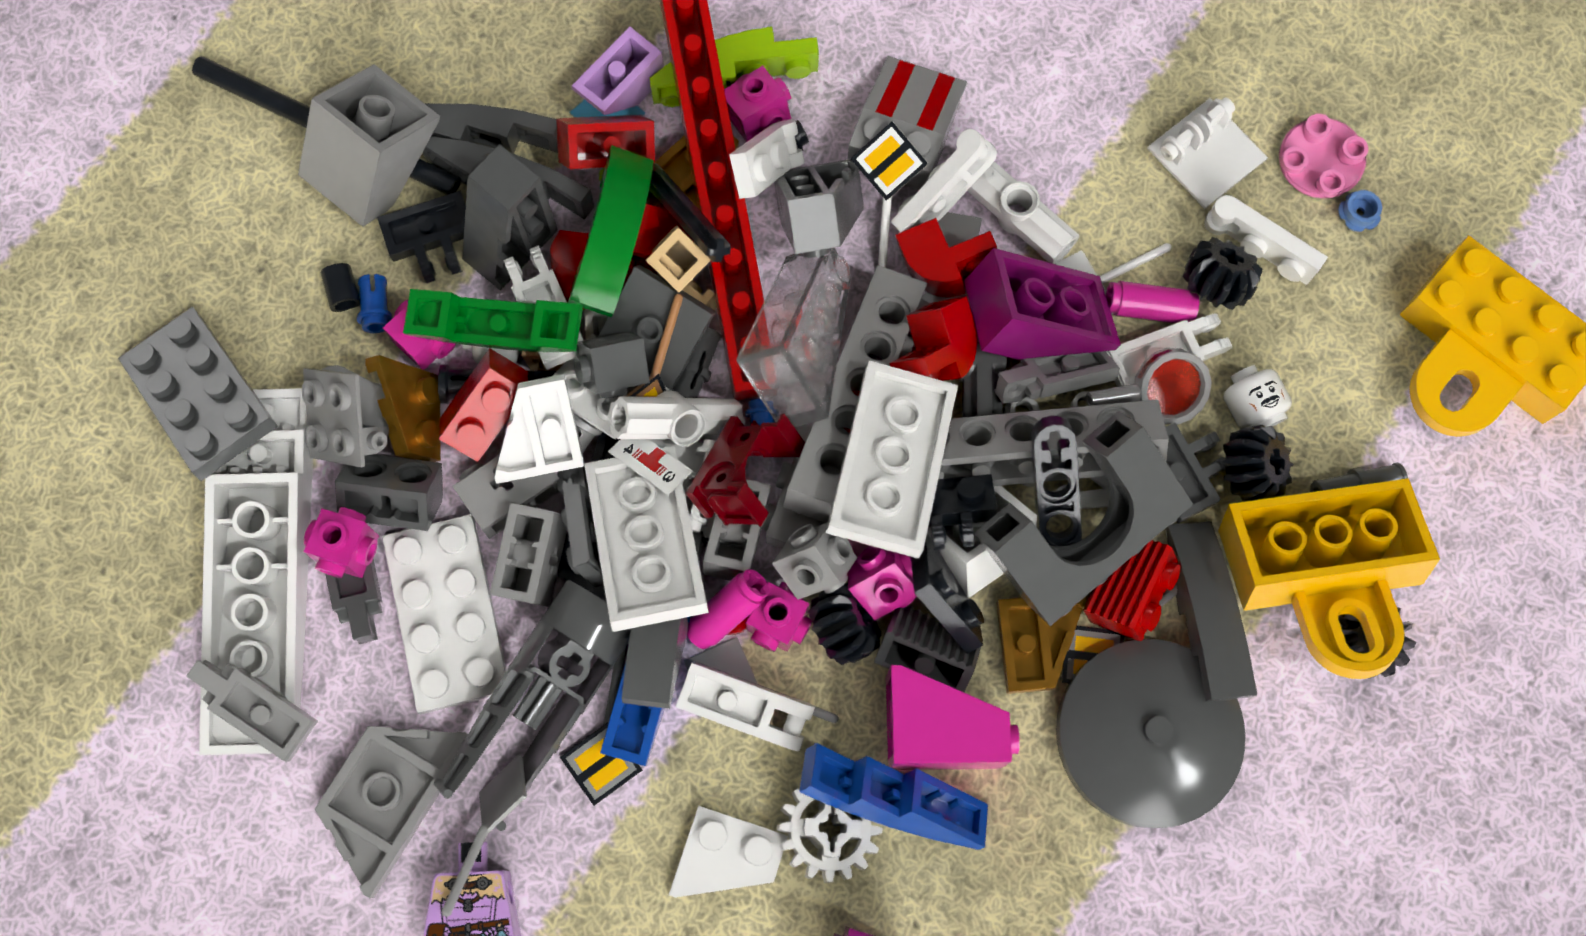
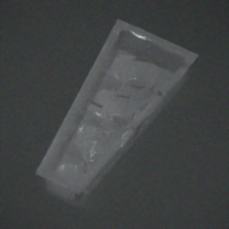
[736,248,851,427]

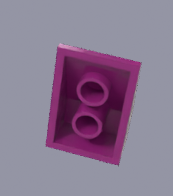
[964,248,1121,359]

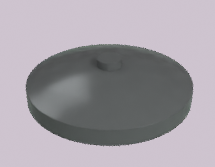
[1056,639,1246,828]

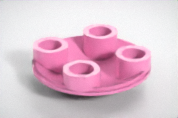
[1279,114,1368,198]

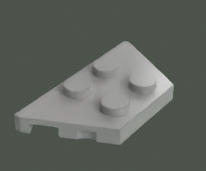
[315,726,468,898]

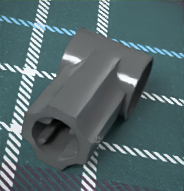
[959,342,1007,418]

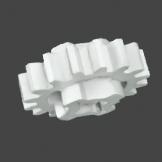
[777,788,882,883]

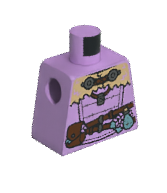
[424,842,521,936]

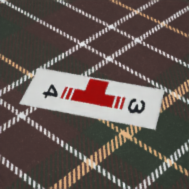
[608,439,693,495]

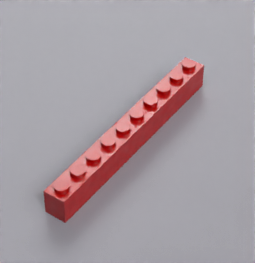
[660,0,780,401]

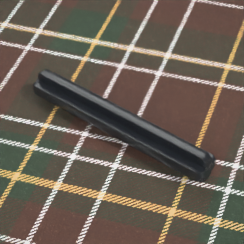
[649,163,731,262]

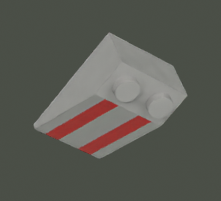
[847,56,967,190]

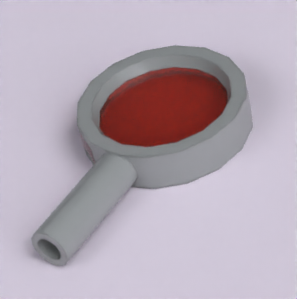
[1086,348,1212,425]

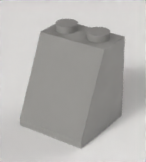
[298,64,440,227]

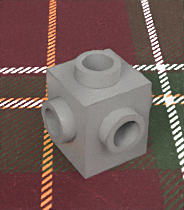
[772,522,857,600]

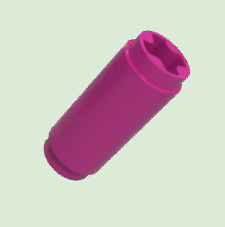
[1105,281,1199,323]
[687,569,769,649]

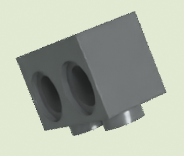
[335,454,443,531]

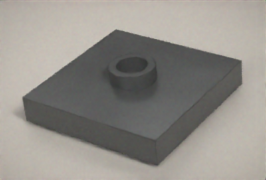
[598,264,716,390]

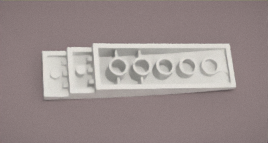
[199,388,313,755]

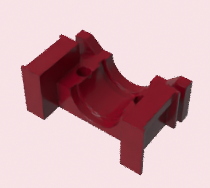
[685,413,806,527]

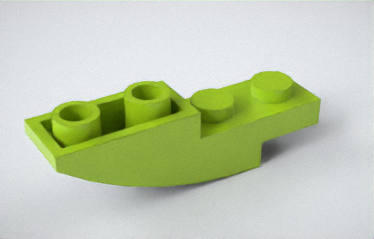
[650,26,819,107]

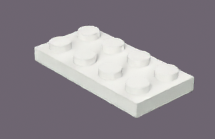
[826,360,958,559]
[584,446,708,632]
[382,514,507,715]

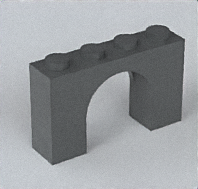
[974,411,1193,626]

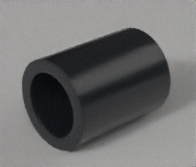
[320,263,360,312]

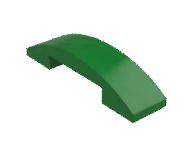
[568,145,654,317]
[403,289,583,352]

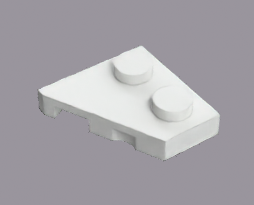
[494,374,584,484]
[669,806,788,898]

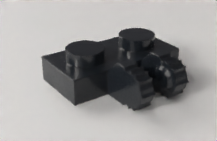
[377,190,466,283]
[928,474,997,550]

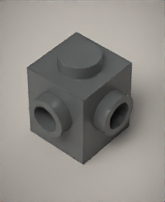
[574,332,650,398]

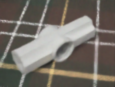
[967,162,1079,264]
[608,390,745,447]

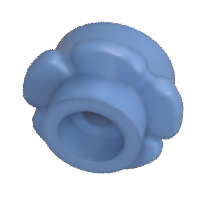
[1338,190,1382,232]

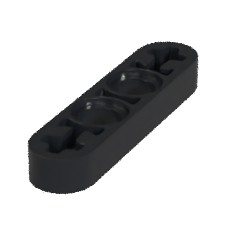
[1031,416,1082,546]

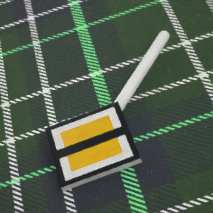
[850,121,929,268]

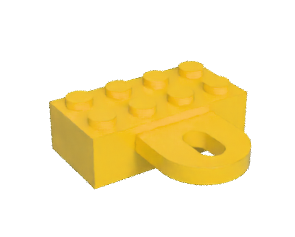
[1399,235,1586,437]
[1218,478,1440,679]

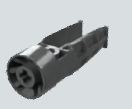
[434,580,631,831]

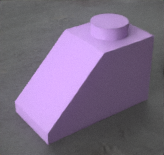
[572,27,664,115]

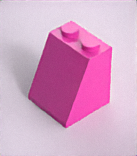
[885,665,1019,770]

